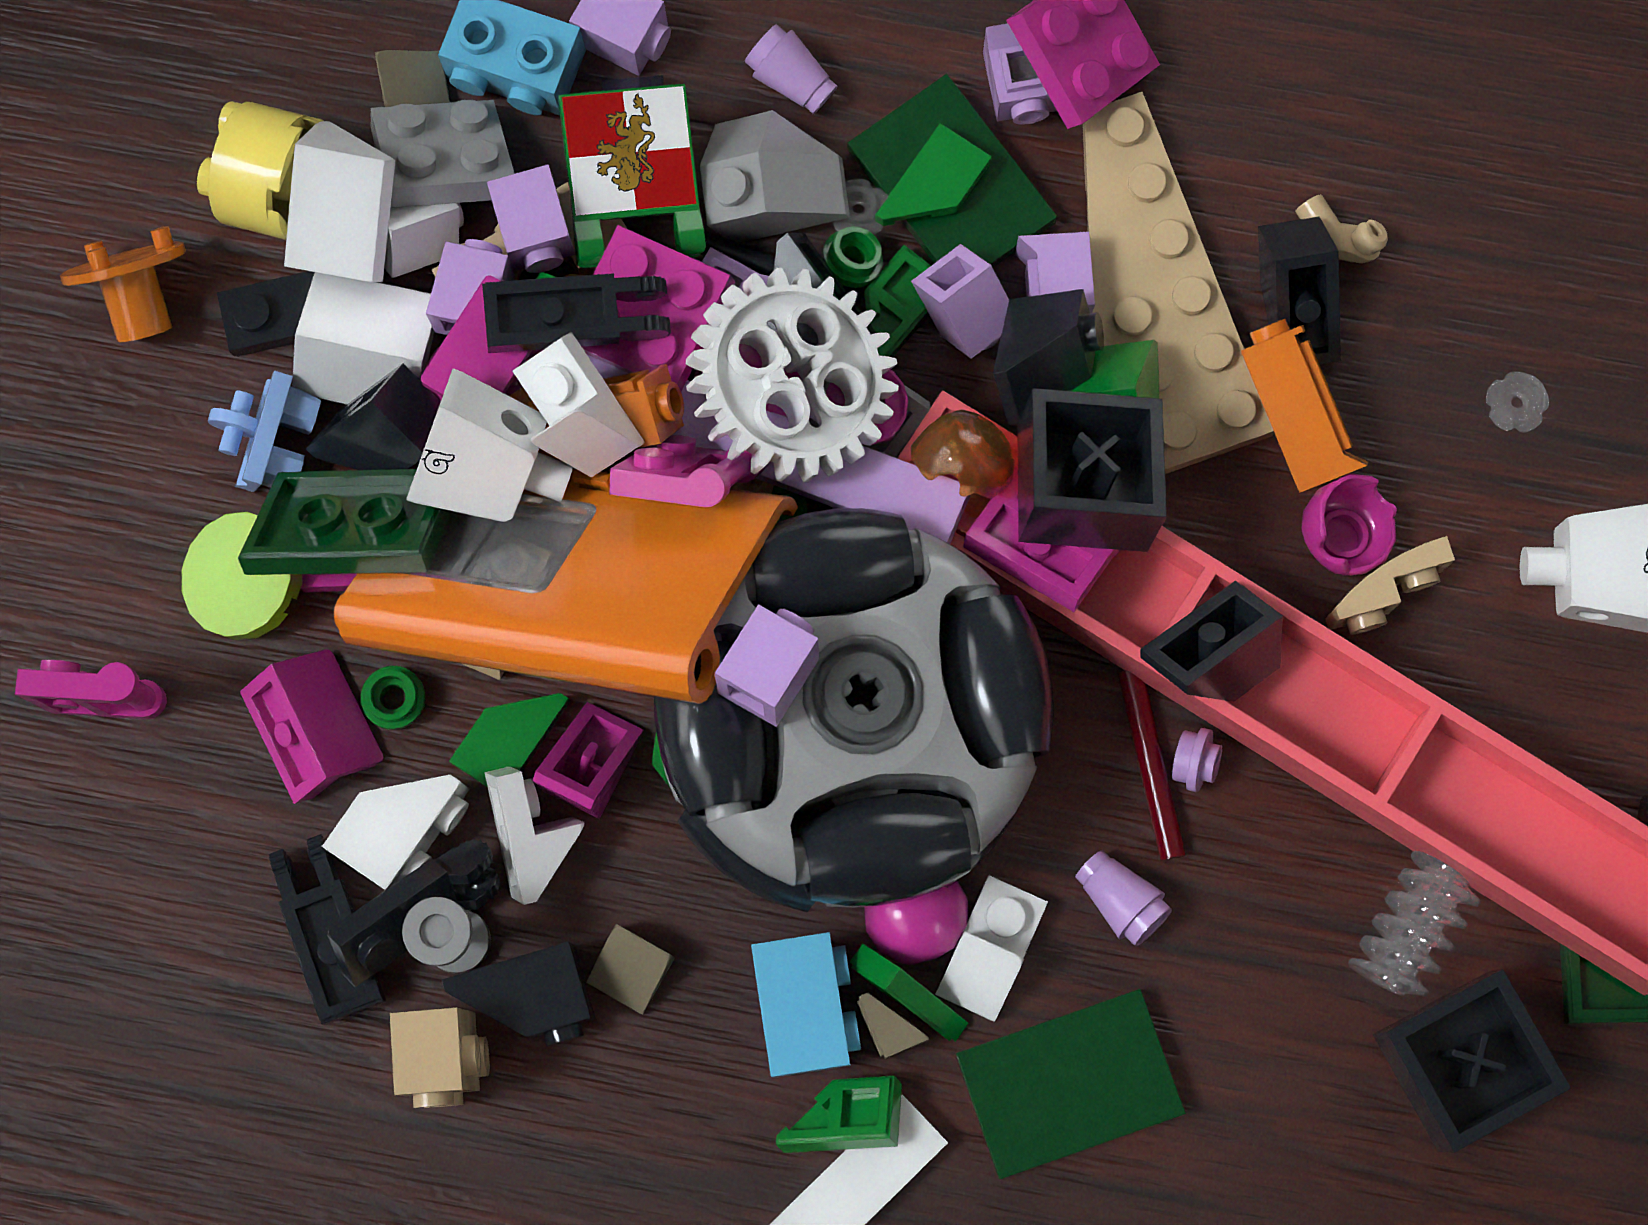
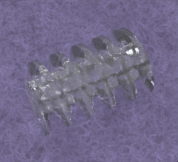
[1347,850,1481,997]

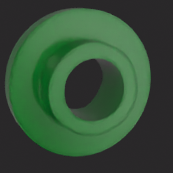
[821,226,883,288]
[361,666,426,730]

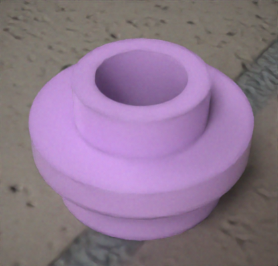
[1172,728,1222,793]

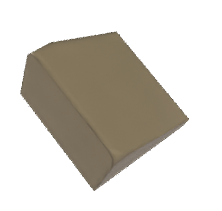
[375,50,451,107]
[586,924,675,1015]
[857,993,929,1060]

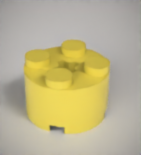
[197,101,323,240]

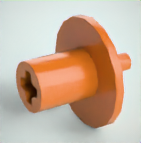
[60,226,186,342]

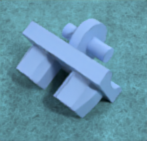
[208,370,321,492]

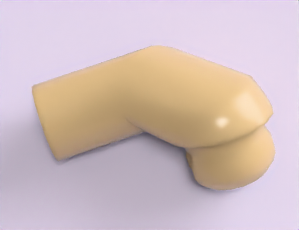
[1295,194,1388,264]

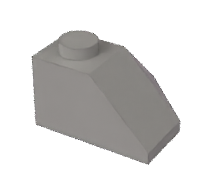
[700,110,850,243]

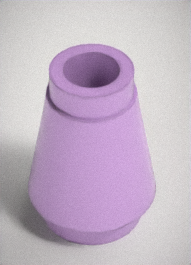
[745,24,838,114]
[1075,850,1172,946]

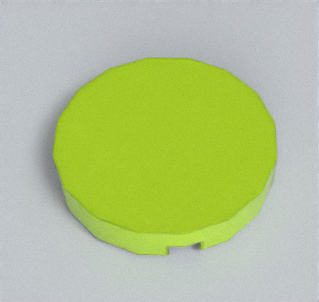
[182,512,302,640]

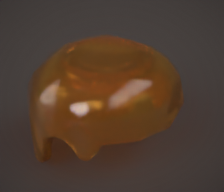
[911,409,1015,499]

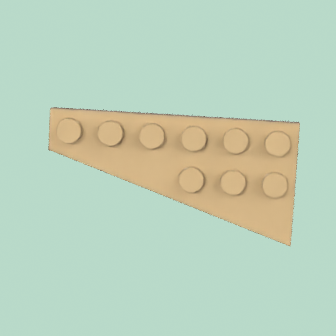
[1083,92,1274,474]

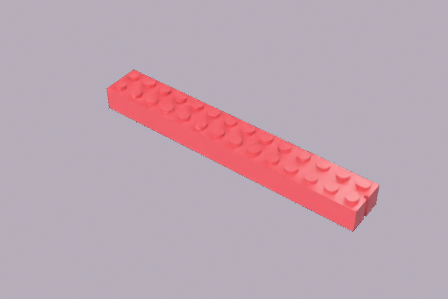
[897,390,1648,995]

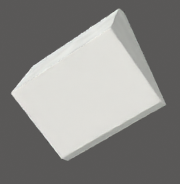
[284,121,395,283]
[292,272,434,404]

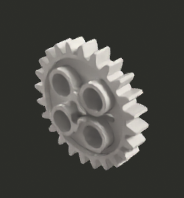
[685,268,899,482]

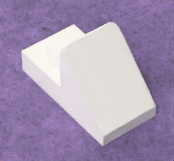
[513,332,645,477]
[484,767,585,905]
[935,875,1048,1022]

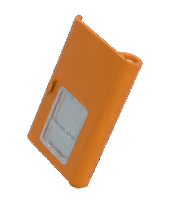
[334,468,798,704]

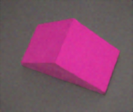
[532,702,643,819]

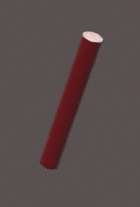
[1118,670,1186,861]

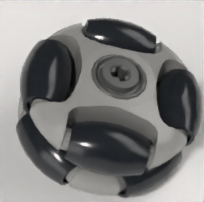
[654,508,1054,912]

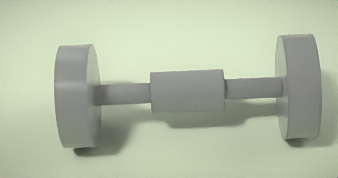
[402,897,491,974]

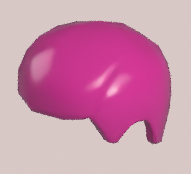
[1301,473,1397,576]
[864,881,968,965]

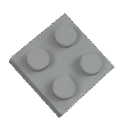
[371,100,514,208]

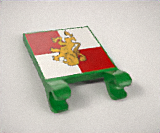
[558,84,706,268]

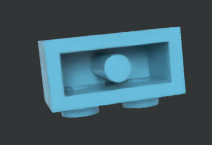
[438,0,586,116]
[751,932,861,1078]

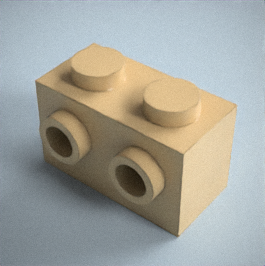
[390,1008,490,1108]

